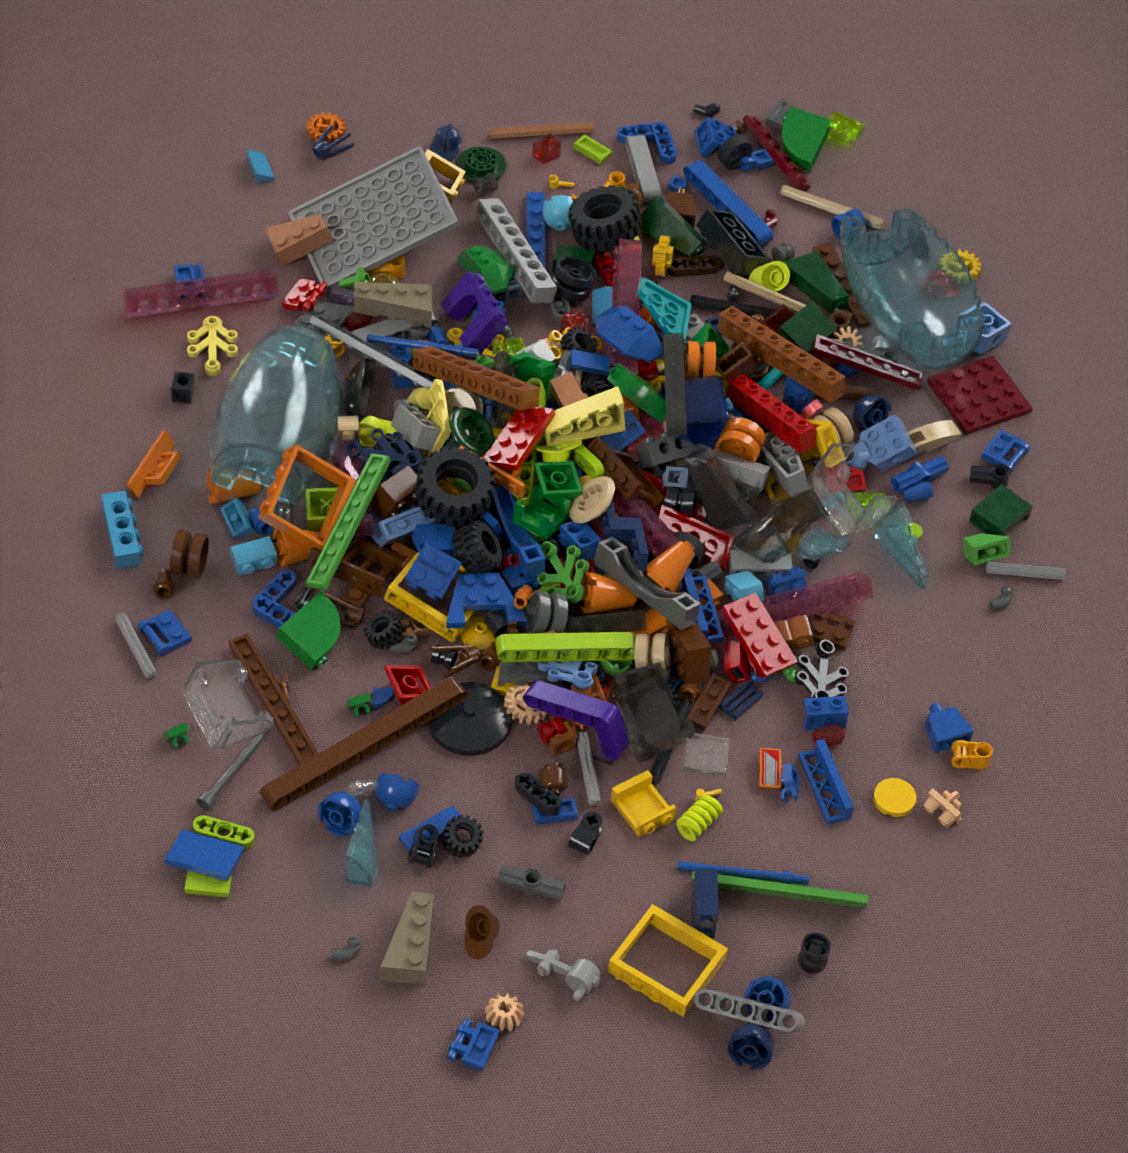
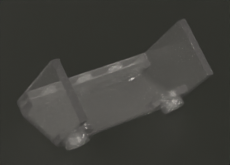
[804,443,898,538]

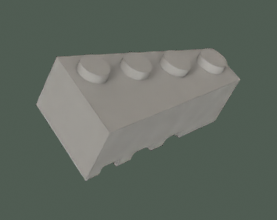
[758,431,808,496]

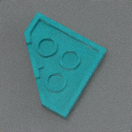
[637,277,691,345]

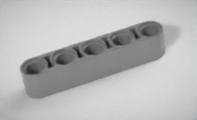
[625,135,661,203]
[351,311,440,356]
[694,989,805,1032]

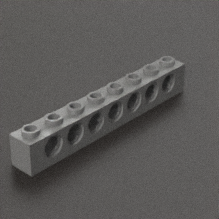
[475,198,557,303]

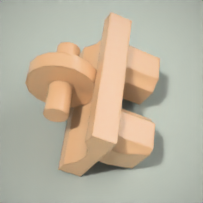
[923,788,963,828]

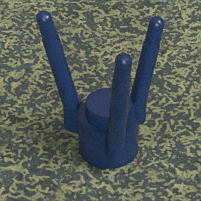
[312,125,354,160]

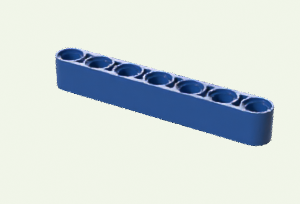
[683,160,774,246]

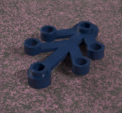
[345,428,423,481]

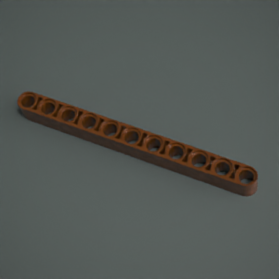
[259,677,468,811]

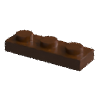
[686,674,732,731]

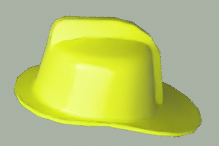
[748,261,790,292]
[358,416,397,447]
[536,440,583,463]

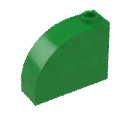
[782,106,831,172]
[607,363,672,422]
[275,591,340,671]

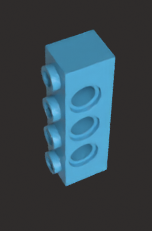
[101,491,144,569]

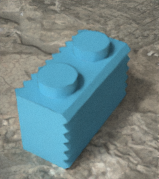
[230,536,277,576]
[724,570,764,602]

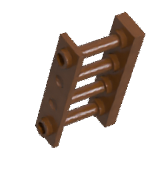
[586,436,665,514]
[308,535,406,597]

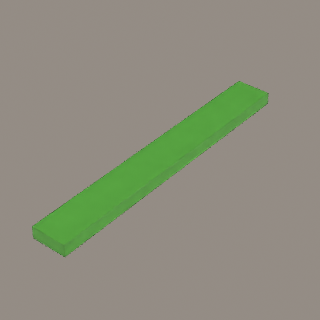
[306,453,391,591]
[691,871,868,908]

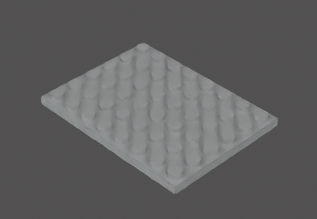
[288,145,460,293]

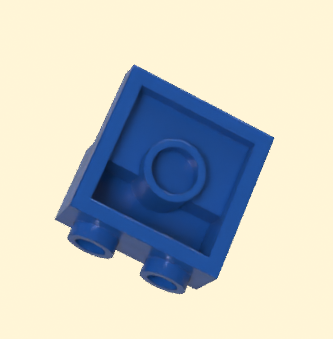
[405,543,462,600]

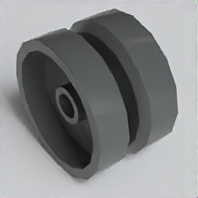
[525,590,568,634]

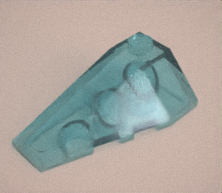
[874,502,928,589]
[346,798,380,887]

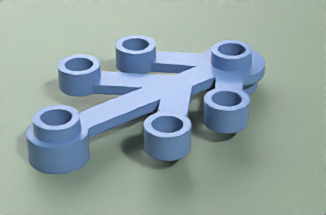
[538,661,598,690]

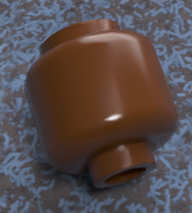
[539,763,568,796]

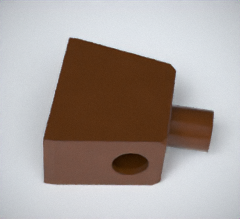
[665,188,696,228]
[716,342,756,382]

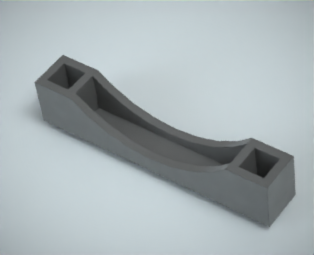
[594,536,701,630]

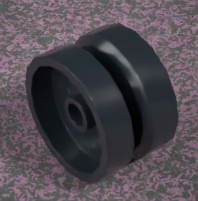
[551,256,597,302]

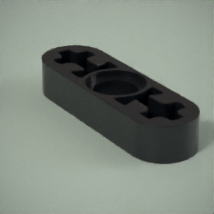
[515,773,561,816]

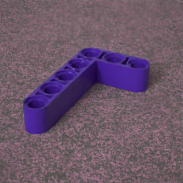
[523,680,629,761]

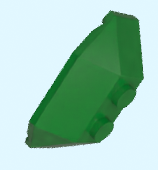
[457,246,515,295]

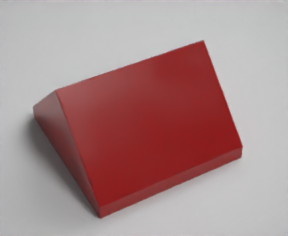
[384,665,431,705]

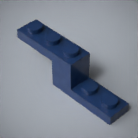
[601,499,649,570]

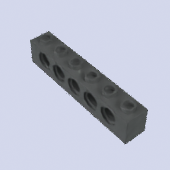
[636,413,742,468]

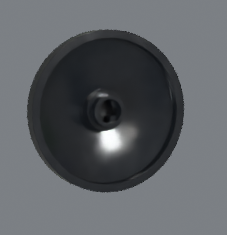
[427,682,512,756]

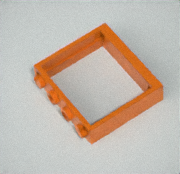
[258,444,357,551]

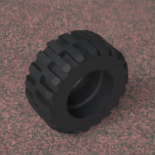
[568,185,642,252]
[415,446,495,527]

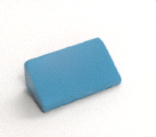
[247,150,275,183]
[592,287,612,325]
[220,498,256,539]

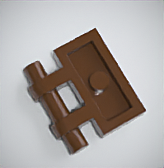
[810,609,856,651]

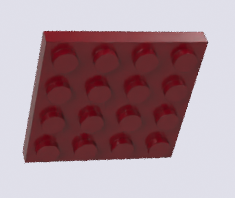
[927,355,1033,435]

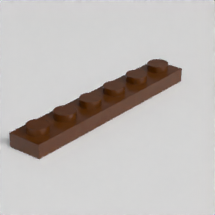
[812,242,877,328]

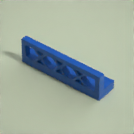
[681,568,724,643]
[798,739,854,825]

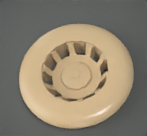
[569,476,615,523]

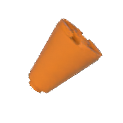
[206,464,264,504]
[273,529,320,567]
[641,540,695,592]
[580,572,639,614]

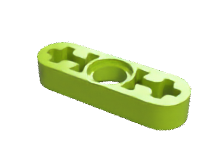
[570,444,604,479]
[193,815,255,849]

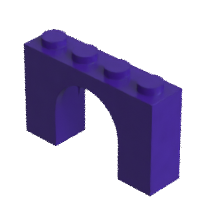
[440,271,508,354]

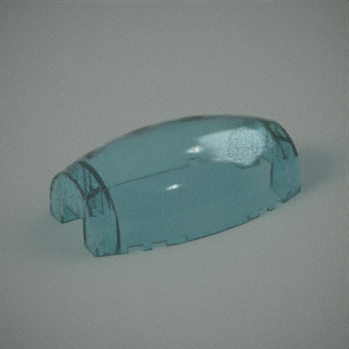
[840,208,984,369]
[210,326,341,513]

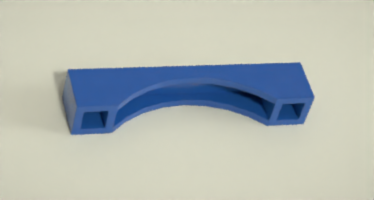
[491,484,546,579]

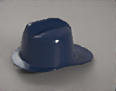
[430,123,462,161]

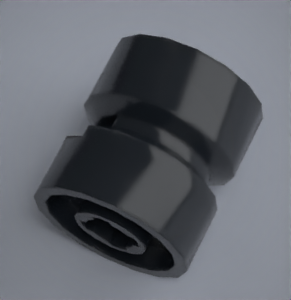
[665,487,697,516]
[798,932,831,974]

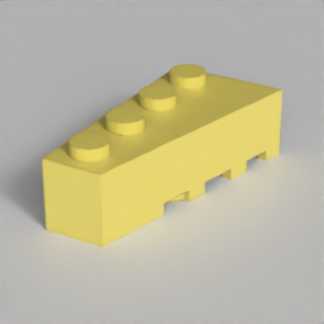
[543,386,625,446]

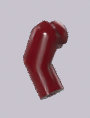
[765,209,778,229]

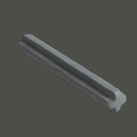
[986,562,1066,580]
[115,613,156,679]
[576,732,601,806]

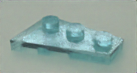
[796,526,850,560]

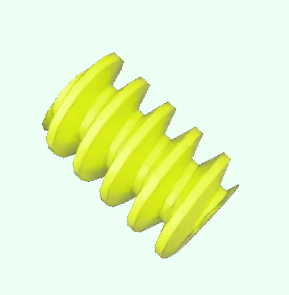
[676,795,723,841]

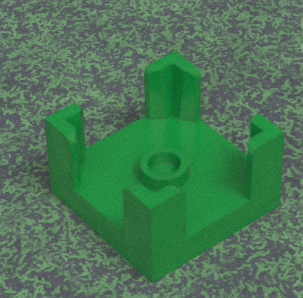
[510,352,556,402]
[513,485,571,538]

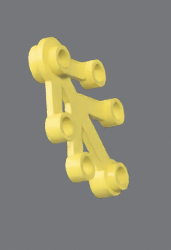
[187,316,238,376]

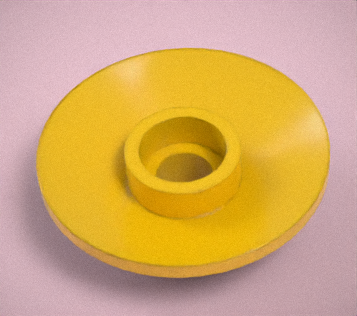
[460,617,496,651]

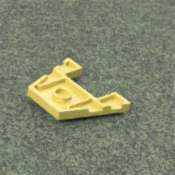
[403,379,451,459]

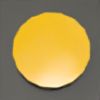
[873,778,917,817]

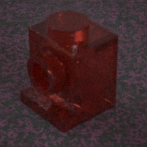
[532,133,561,165]

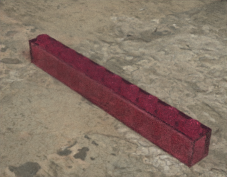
[609,238,642,388]

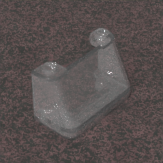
[183,660,274,749]

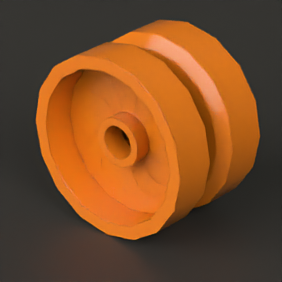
[684,341,716,385]
[716,418,766,462]

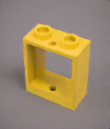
[425,149,466,201]

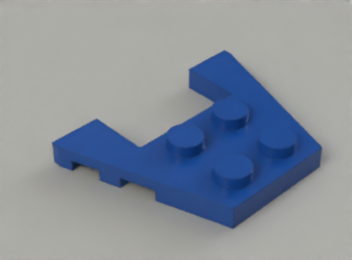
[446,573,527,628]

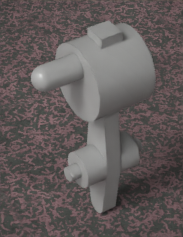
[525,949,600,1001]

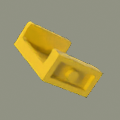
[798,419,844,466]
[610,770,676,837]

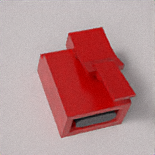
[724,641,760,684]

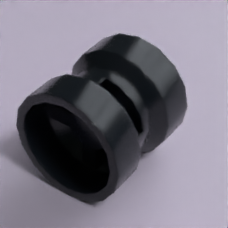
[431,643,458,670]

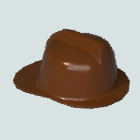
[465,905,500,960]

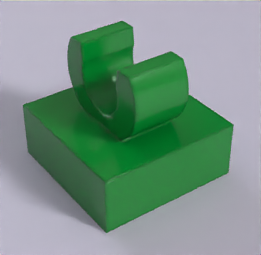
[345,693,371,717]
[163,722,189,748]

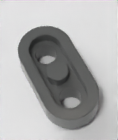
[547,294,571,322]

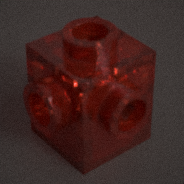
[559,307,589,334]

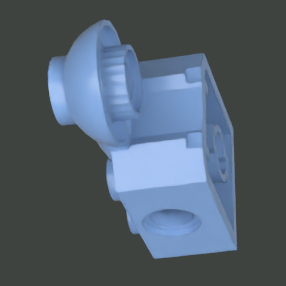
[941,302,1012,363]
[837,414,918,472]

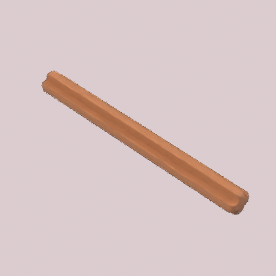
[489,122,595,139]

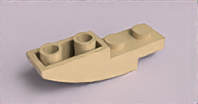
[337,416,359,441]
[908,420,962,458]

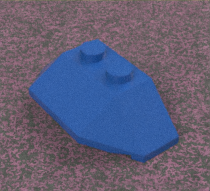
[596,306,665,363]

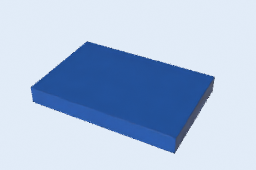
[165,829,244,881]

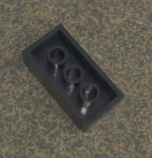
[696,208,771,276]

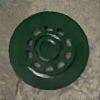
[456,146,507,183]
[449,407,495,457]

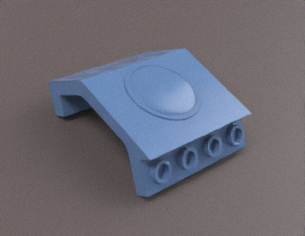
[359,474,453,547]

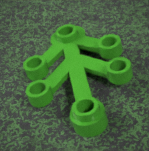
[537,541,589,603]

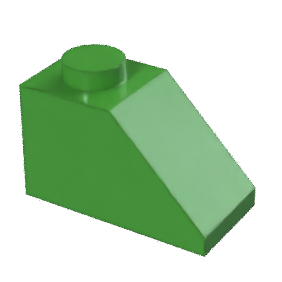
[963,533,1011,565]

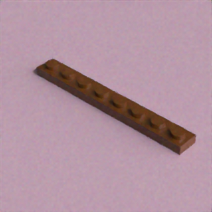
[228,633,319,765]

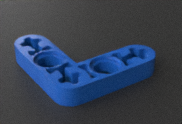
[617,122,677,164]
[252,570,296,628]

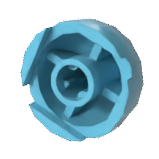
[543,195,574,231]

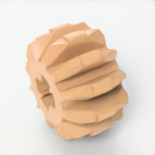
[832,326,863,349]
[485,993,524,1033]

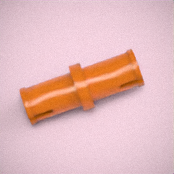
[514,585,532,609]

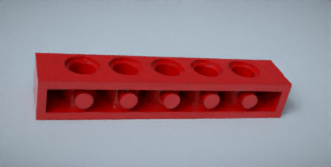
[728,374,816,453]

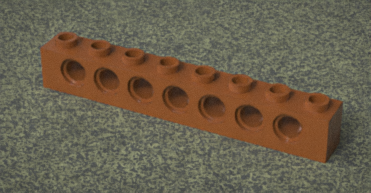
[718,306,845,403]
[413,346,540,411]

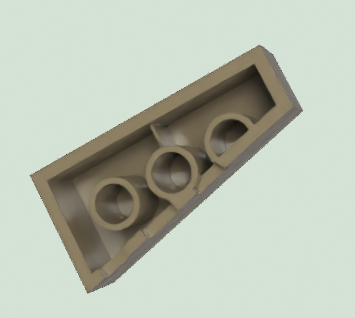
[354,282,432,328]
[380,892,434,985]

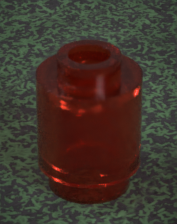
[345,311,373,332]
[812,723,845,747]

